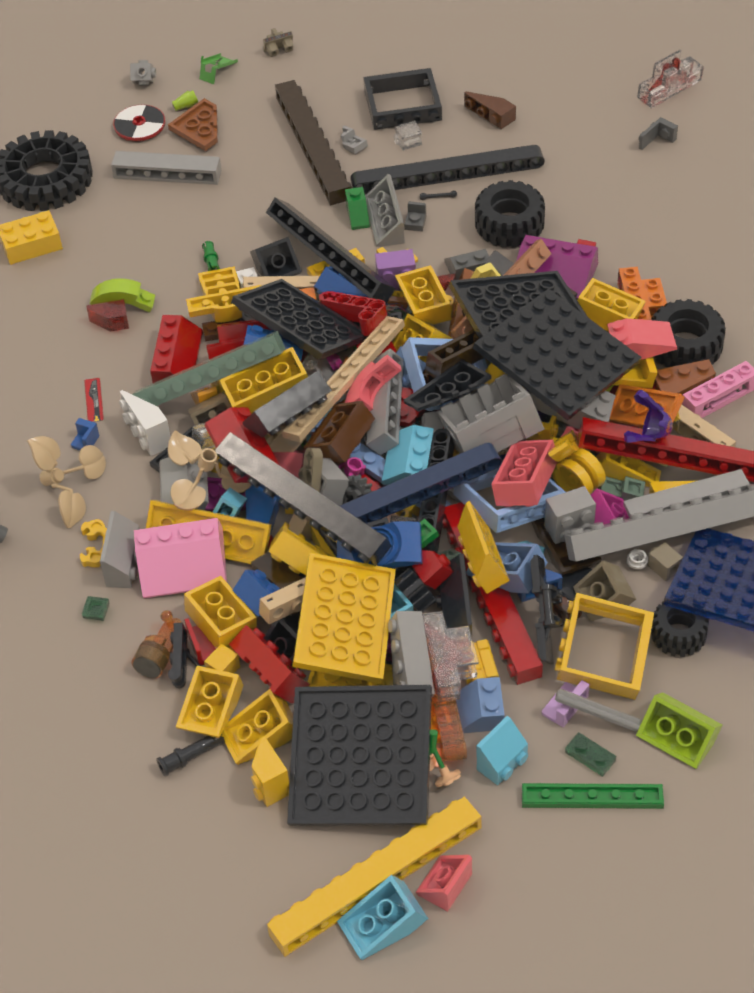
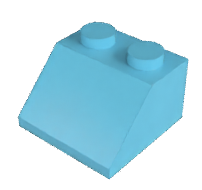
[476,716,528,786]

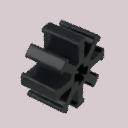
[394,567,437,613]

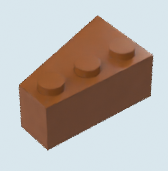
[654,359,716,395]

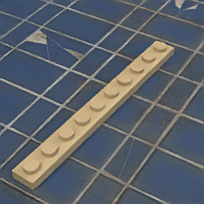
[282,316,405,442]

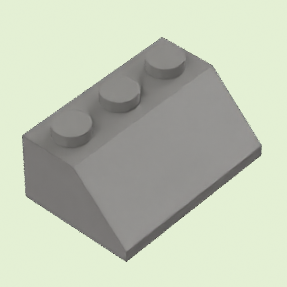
[159,457,208,510]
[100,511,139,588]

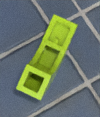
[89,278,155,313]

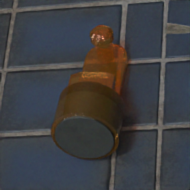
[131,610,182,678]

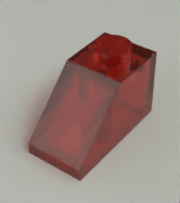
[86,299,129,332]

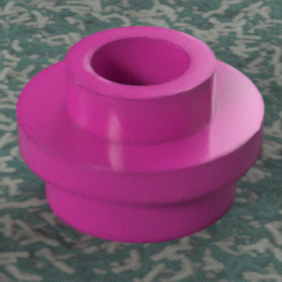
[326,354,342,371]

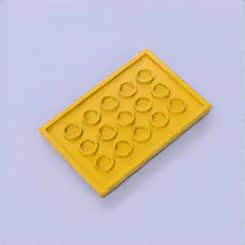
[292,553,396,684]

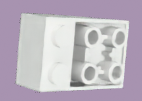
[119,390,171,456]

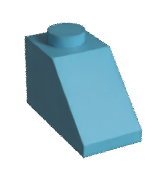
[213,488,247,517]

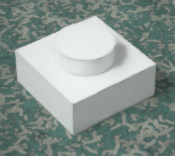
[236,267,258,288]

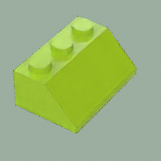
[636,692,723,769]

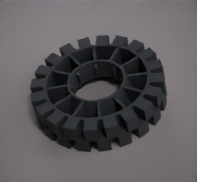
[0,130,93,211]

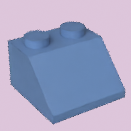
[455,677,505,734]

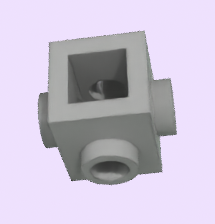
[130,60,156,85]

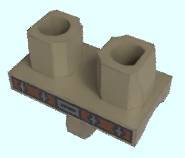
[263,28,293,57]

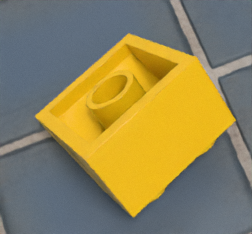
[251,736,289,807]

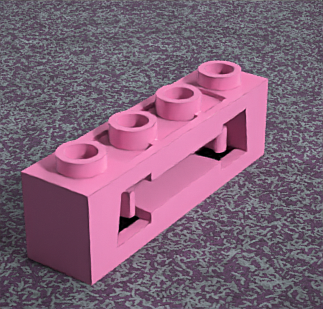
[682,361,754,418]

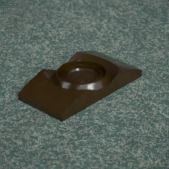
[531,517,602,575]

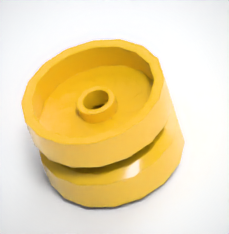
[552,448,606,495]

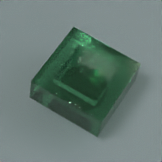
[82,596,110,621]

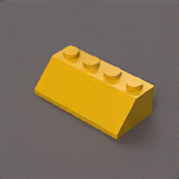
[458,501,510,593]

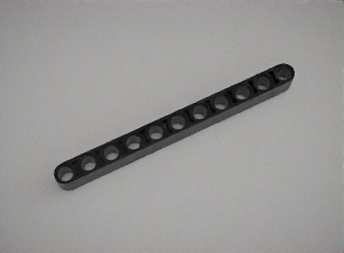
[350,145,545,195]

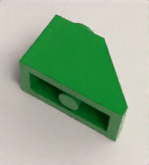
[345,187,370,230]

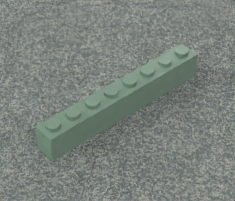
[132,331,286,406]

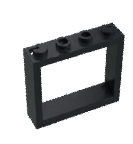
[363,68,442,130]

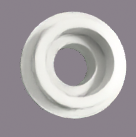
[627,549,648,569]

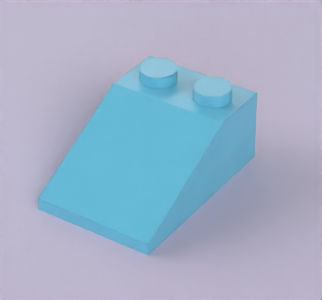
[337,874,429,960]

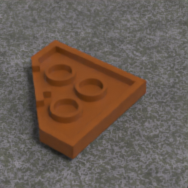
[168,98,218,151]

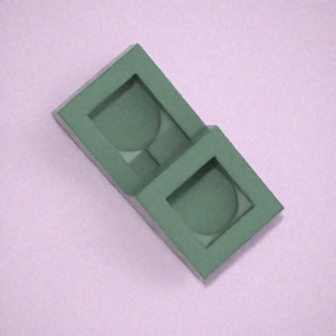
[600,476,645,501]

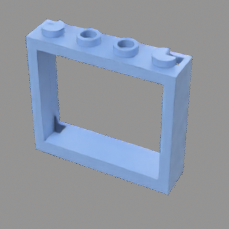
[401,337,488,411]
[453,463,565,533]

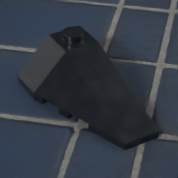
[404,359,491,411]

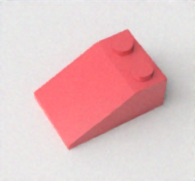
[607,318,677,360]

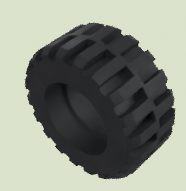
[475,180,545,248]
[652,299,726,368]

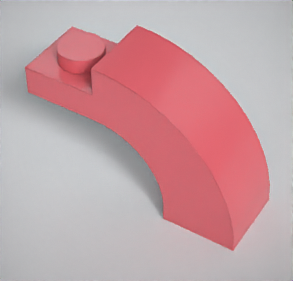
[345,355,402,411]

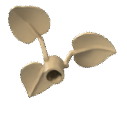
[168,430,251,510]
[27,436,106,528]

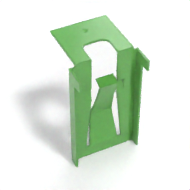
[199,53,238,84]

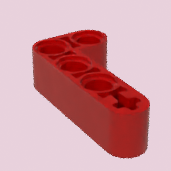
[319,291,388,336]

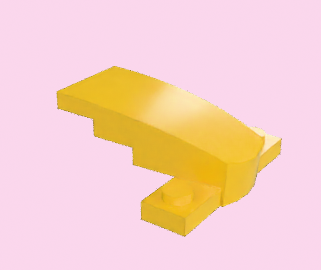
[186,266,261,322]

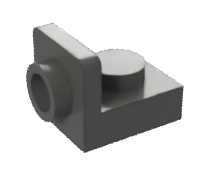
[405,201,427,231]

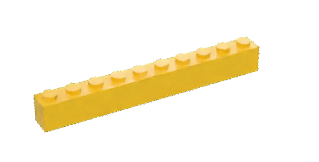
[267,796,482,957]

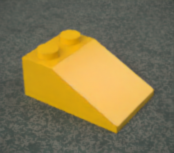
[176,666,244,738]
[221,689,293,765]

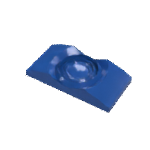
[337,521,422,568]

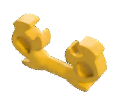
[80,519,107,568]

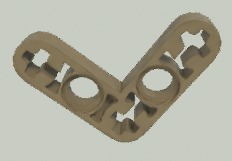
[302,448,323,493]

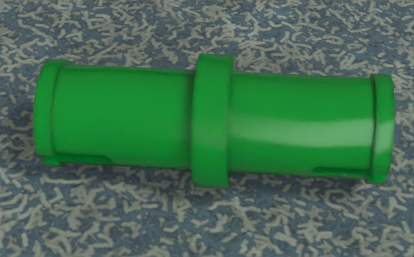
[202,241,220,271]

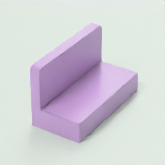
[542,680,589,728]

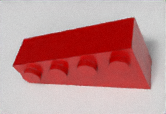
[229,625,311,704]

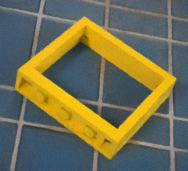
[554,593,654,700]

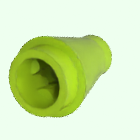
[172,90,198,111]

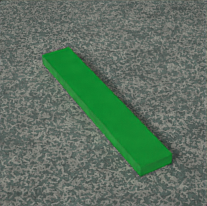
[522,783,664,809]

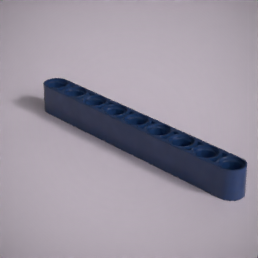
[340,443,502,524]

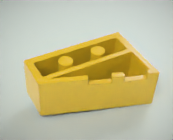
[268,522,332,575]

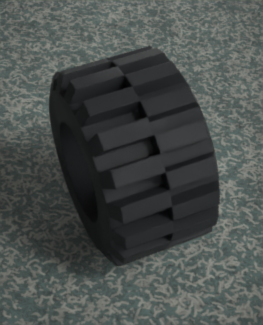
[651,597,709,657]

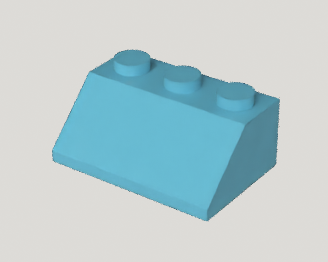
[381,425,434,485]

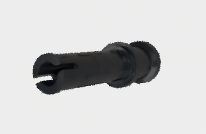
[156,734,225,777]

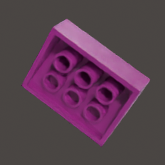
[516,235,598,300]

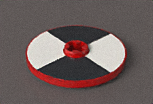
[113,105,165,141]

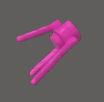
[338,457,366,477]

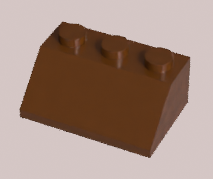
[304,401,375,463]

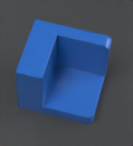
[71,418,99,450]

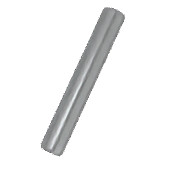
[555,689,642,732]

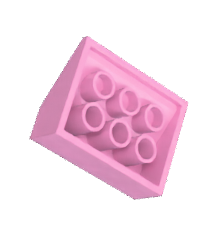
[134,518,227,598]

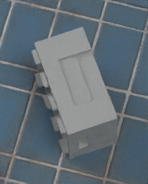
[437,374,544,454]

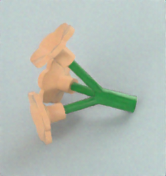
[430,729,461,787]

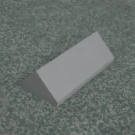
[365,174,405,247]

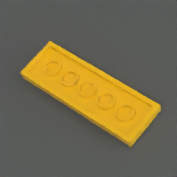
[146,500,272,564]

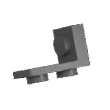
[638,117,678,150]

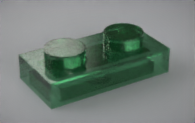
[565,732,617,777]

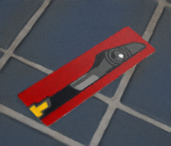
[84,378,104,422]

